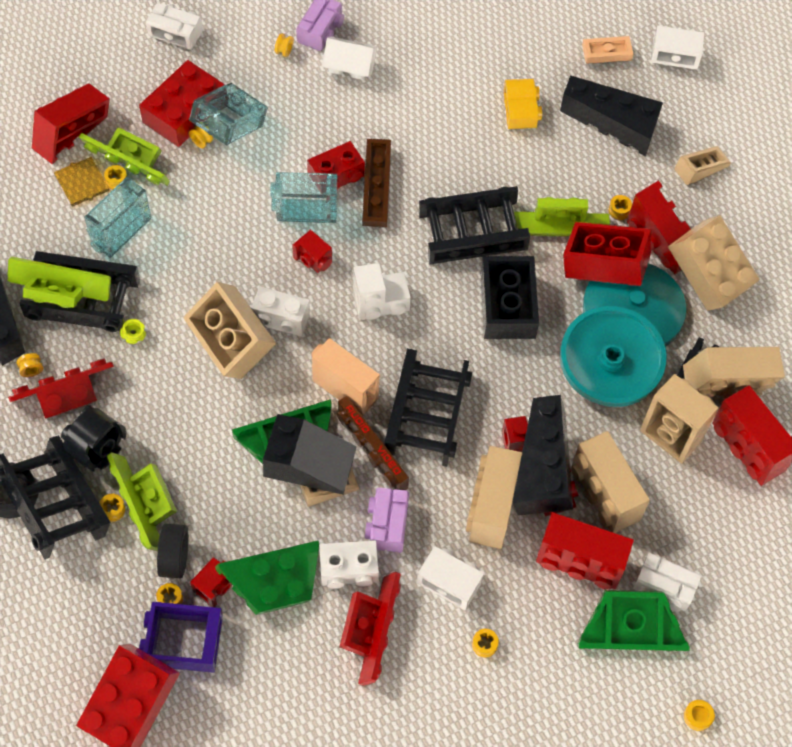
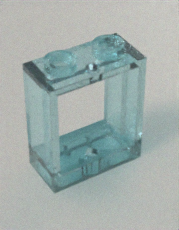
[189,83,268,146]
[270,172,337,223]
[84,177,152,258]

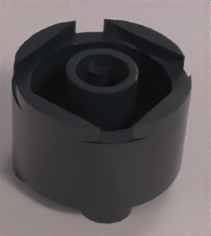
[61,405,127,472]

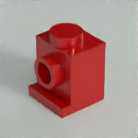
[292,229,332,273]
[502,416,528,452]
[190,557,232,607]

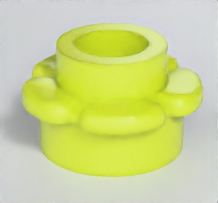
[120,319,146,344]

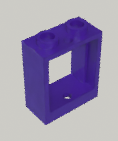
[139,602,223,673]

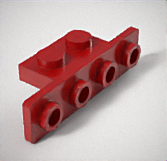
[8,358,114,419]
[339,572,401,686]

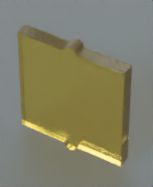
[54,157,110,207]

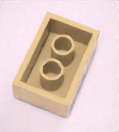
[668,215,760,311]
[183,282,276,379]
[683,347,785,398]
[640,374,719,464]
[571,431,650,533]
[466,445,522,549]

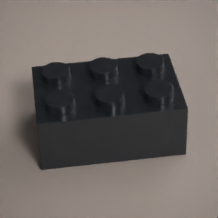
[480,256,539,339]

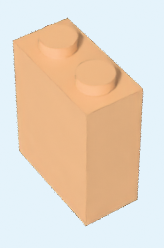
[311,338,380,416]

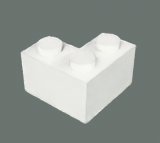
[353,263,411,320]

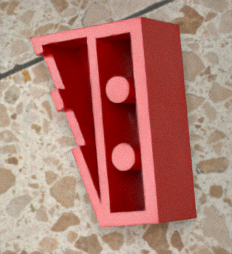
[32,83,110,164]
[627,180,691,275]

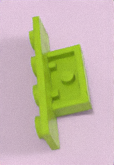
[79,127,170,186]
[514,197,610,236]
[8,257,111,308]
[107,452,177,552]

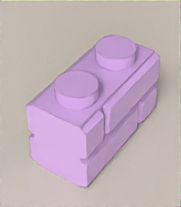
[296,0,344,51]
[365,487,409,553]

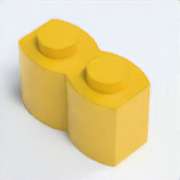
[503,79,542,129]

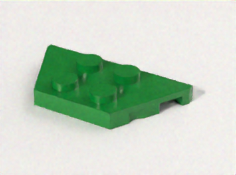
[232,399,332,464]
[215,541,319,615]
[577,590,690,651]

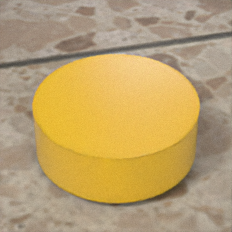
[684,700,715,731]

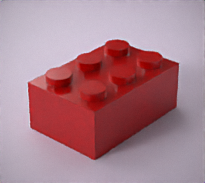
[139,60,226,147]
[563,222,651,286]
[712,385,792,486]
[536,512,634,589]
[76,644,180,747]

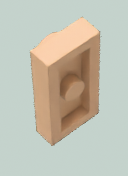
[582,36,634,64]

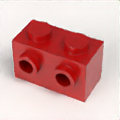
[307,141,365,196]

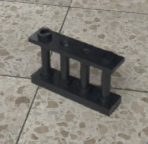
[419,186,530,265]
[19,251,140,332]
[384,348,473,467]
[0,435,111,560]

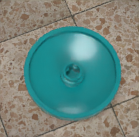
[582,263,686,347]
[560,306,667,407]

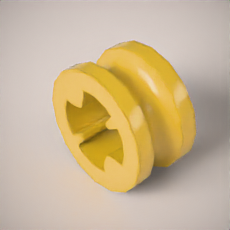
[274,33,294,57]
[189,124,213,149]
[104,165,128,190]
[608,195,632,220]
[16,353,43,377]
[99,494,126,522]
[156,583,183,604]
[472,628,499,658]

